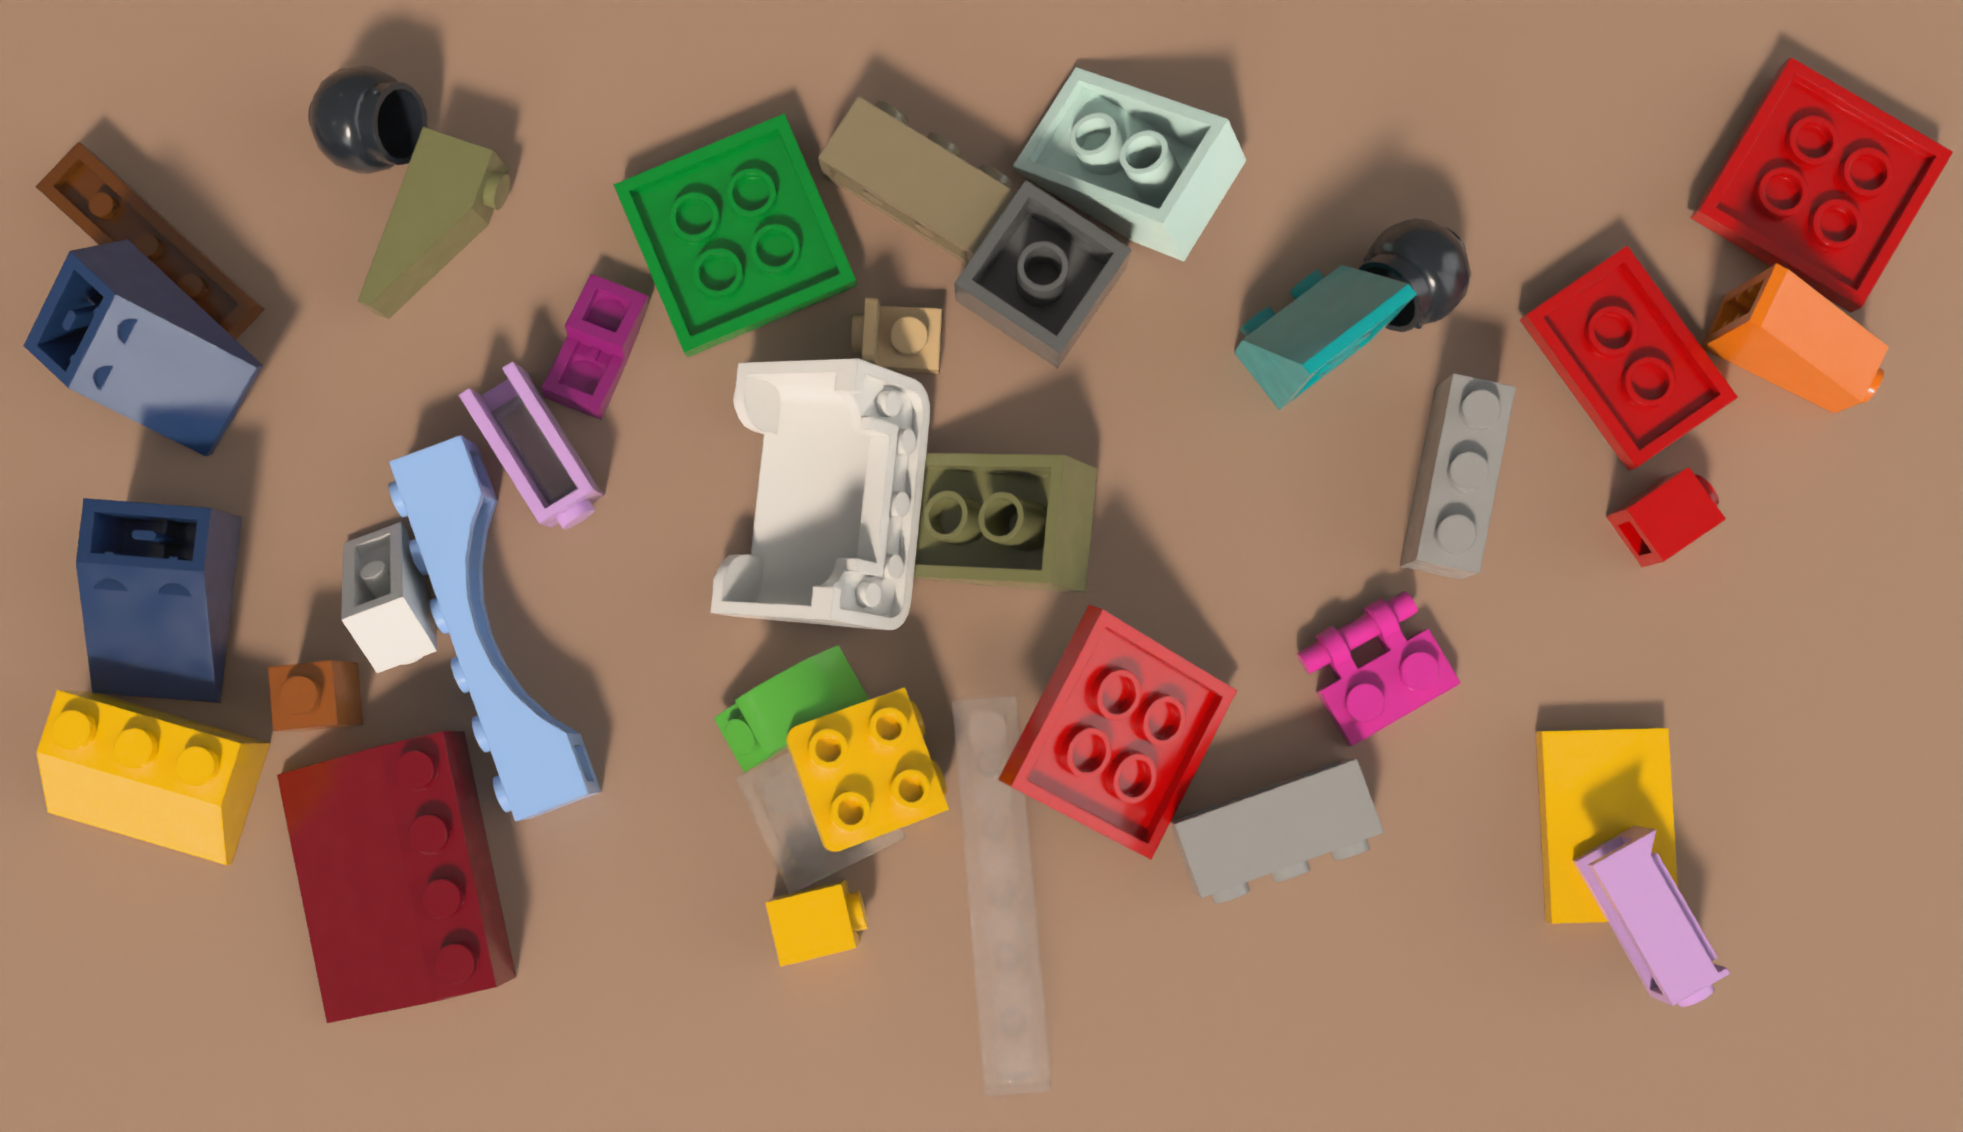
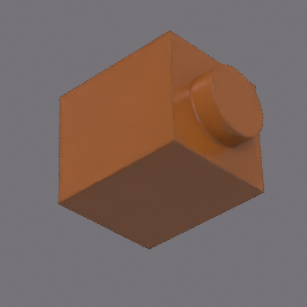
[268,660,363,732]

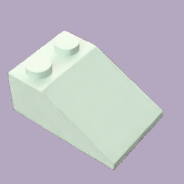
[1013,67,1247,261]

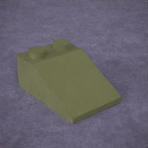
[914,453,1097,593]

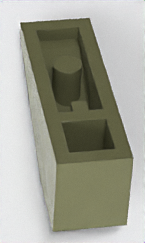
[358,127,510,319]

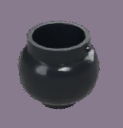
[308,66,428,174]
[1359,218,1471,332]

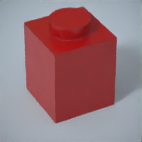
[1606,467,1726,567]

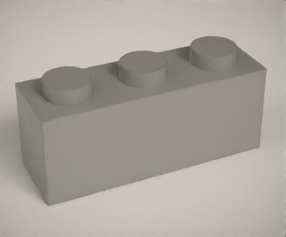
[1400,373,1516,580]
[1170,758,1384,904]

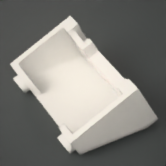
[710,358,930,630]

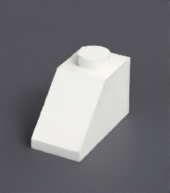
[341,522,437,673]

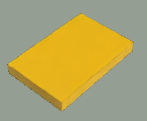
[1536,728,1678,924]

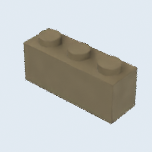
[818,96,1017,264]

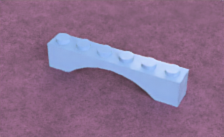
[388,435,601,821]

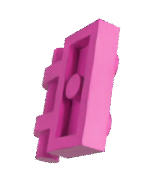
[1297,591,1461,746]

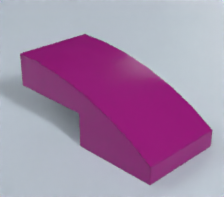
[541,274,649,420]

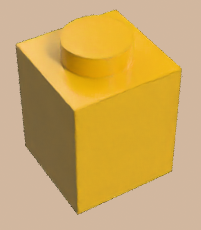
[766,879,868,967]

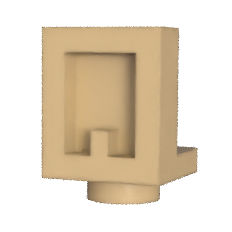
[851,298,942,374]

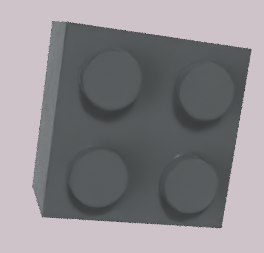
[954,180,1132,369]

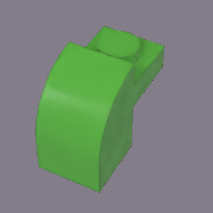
[714,645,870,773]

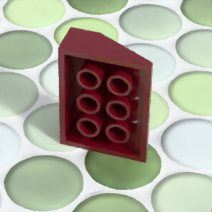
[277,731,516,1023]

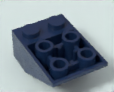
[23,239,263,456]
[76,498,242,703]

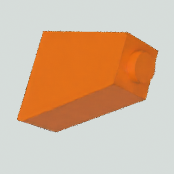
[1701,263,1889,414]

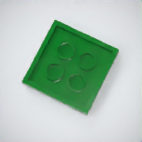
[613,113,858,357]

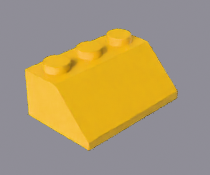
[36,690,270,865]

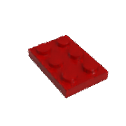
[1520,246,1738,471]

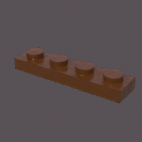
[35,142,265,340]

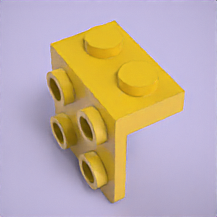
[786,687,949,852]

